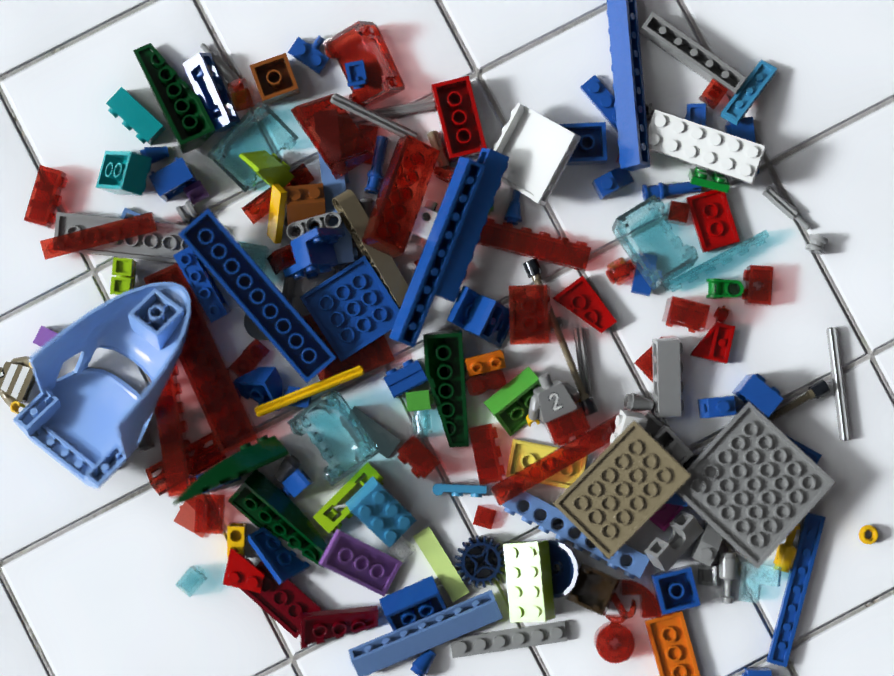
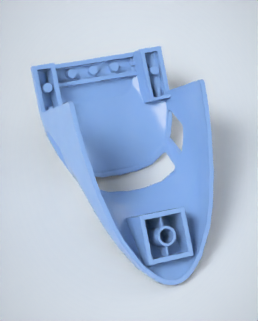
[13,282,191,489]

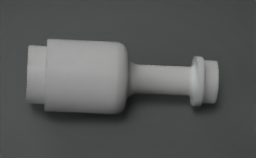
[718,551,738,604]

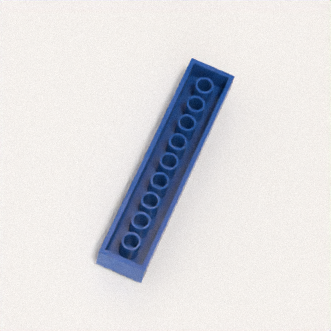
[178,209,337,383]

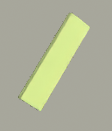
[413,526,470,602]

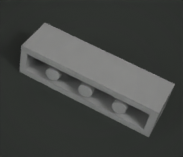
[652,338,684,418]

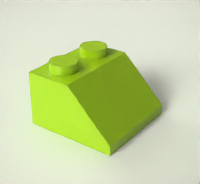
[239,150,294,188]

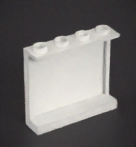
[493,103,581,205]

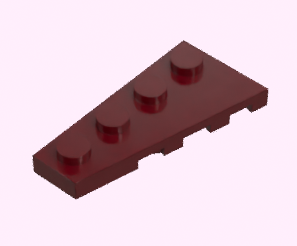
[300,606,379,649]

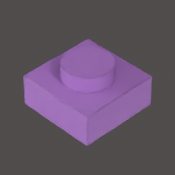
[183,180,209,205]

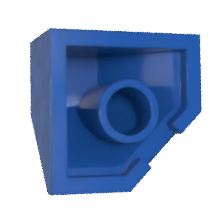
[234,367,283,411]

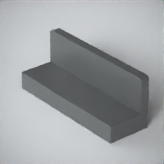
[342,406,401,458]

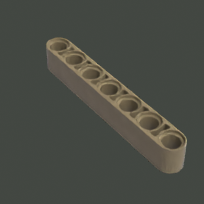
[332,189,409,310]

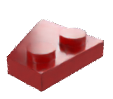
[690,322,735,364]

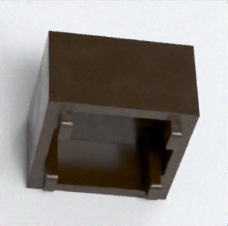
[567,563,620,616]

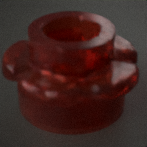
[713,305,730,323]

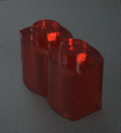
[466,370,507,396]

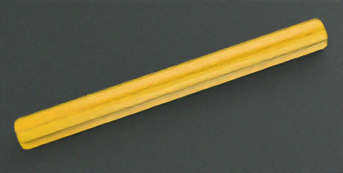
[254,365,364,417]

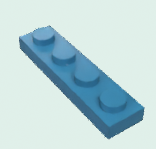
[720,60,778,126]

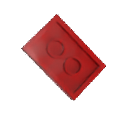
[686,190,740,253]

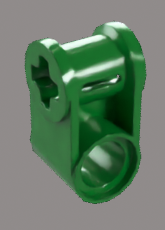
[706,278,744,299]

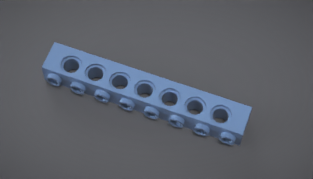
[502,484,649,579]

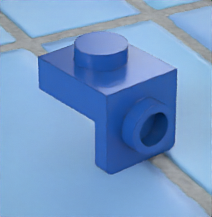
[344,59,368,89]

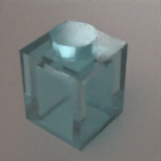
[175,565,207,597]

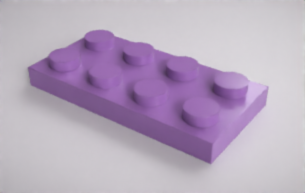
[318,529,403,597]

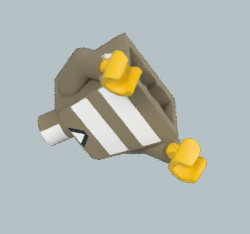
[0,356,36,414]

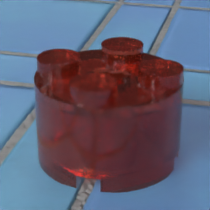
[594,621,635,663]

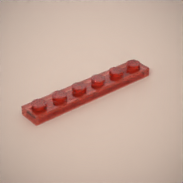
[40,212,158,260]

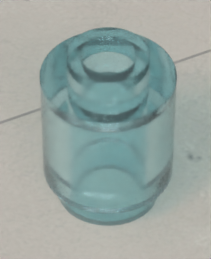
[412,410,433,438]

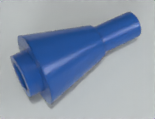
[503,189,522,225]

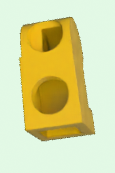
[227,523,247,557]

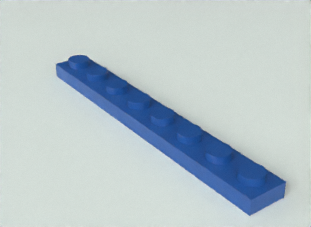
[766,512,826,667]

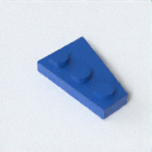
[246,527,311,585]

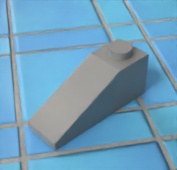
[689,522,723,567]

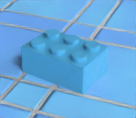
[345,476,417,548]

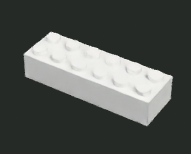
[648,110,766,185]

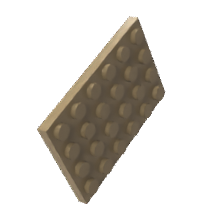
[553,420,692,559]

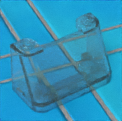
[207,102,299,192]

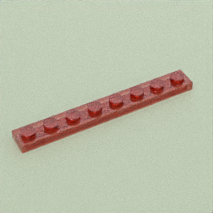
[490,414,619,505]

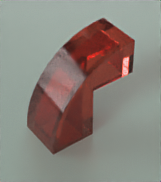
[619,578,662,618]

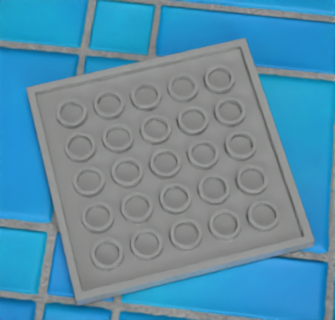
[675,402,835,568]

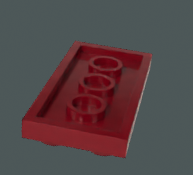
[241,560,322,638]

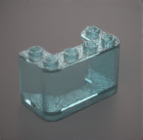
[612,195,698,290]
[287,390,378,486]

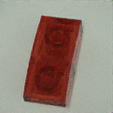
[229,339,270,377]

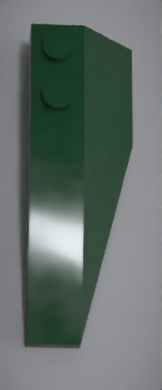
[133,43,216,154]
[423,329,469,448]
[173,435,289,506]
[228,469,327,568]

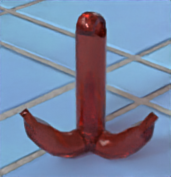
[605,592,636,624]

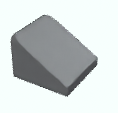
[698,565,721,586]

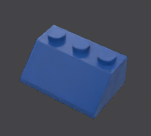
[379,576,447,631]

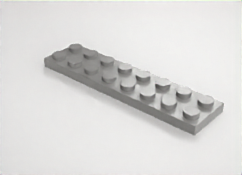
[53,212,189,263]

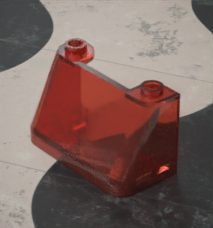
[323,21,405,108]
[291,93,375,180]

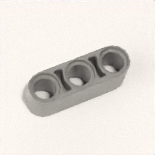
[286,212,343,240]

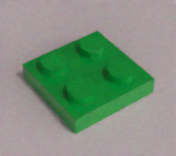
[688,167,730,193]

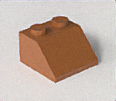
[284,183,326,227]

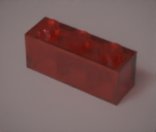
[24,165,67,229]
[468,424,506,485]

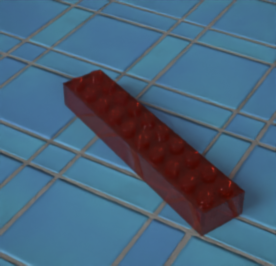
[143,263,260,454]

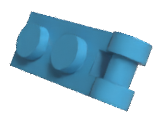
[432,483,487,497]

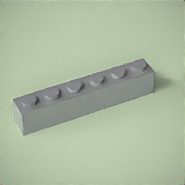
[639,12,746,98]

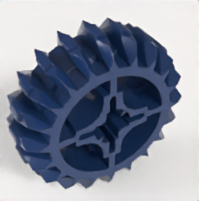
[455,535,505,588]

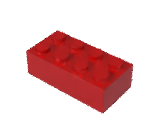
[431,76,487,162]

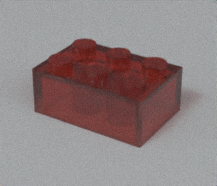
[509,285,552,345]

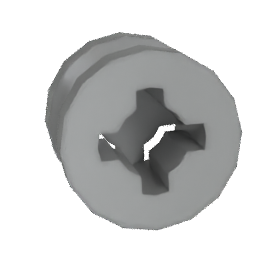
[176,200,199,224]
[805,234,828,255]

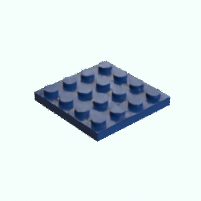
[300,255,399,362]

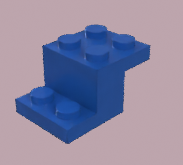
[283,227,345,280]
[447,286,517,348]

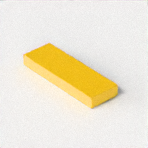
[267,183,287,244]

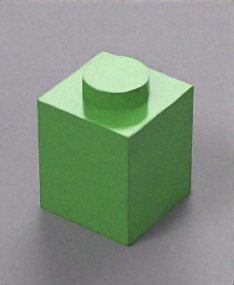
[406,390,434,412]

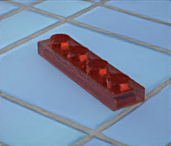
[242,163,315,224]

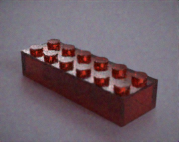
[361,134,440,258]

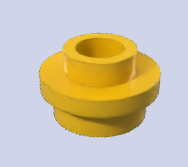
[859,525,878,544]

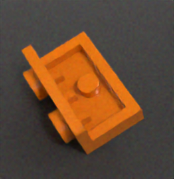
[464,350,506,377]

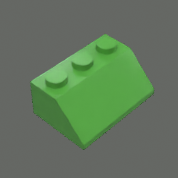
[484,367,541,436]

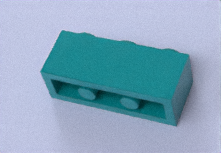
[106,87,166,145]

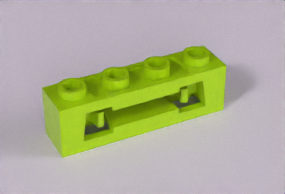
[313,462,384,533]

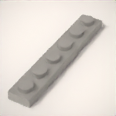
[450,621,567,658]

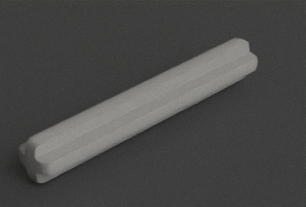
[573,327,592,397]

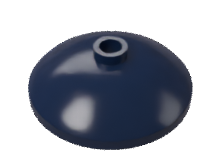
[548,540,579,598]

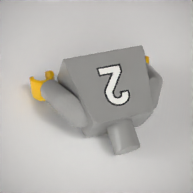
[526,373,581,427]

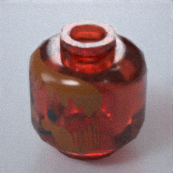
[605,257,635,286]

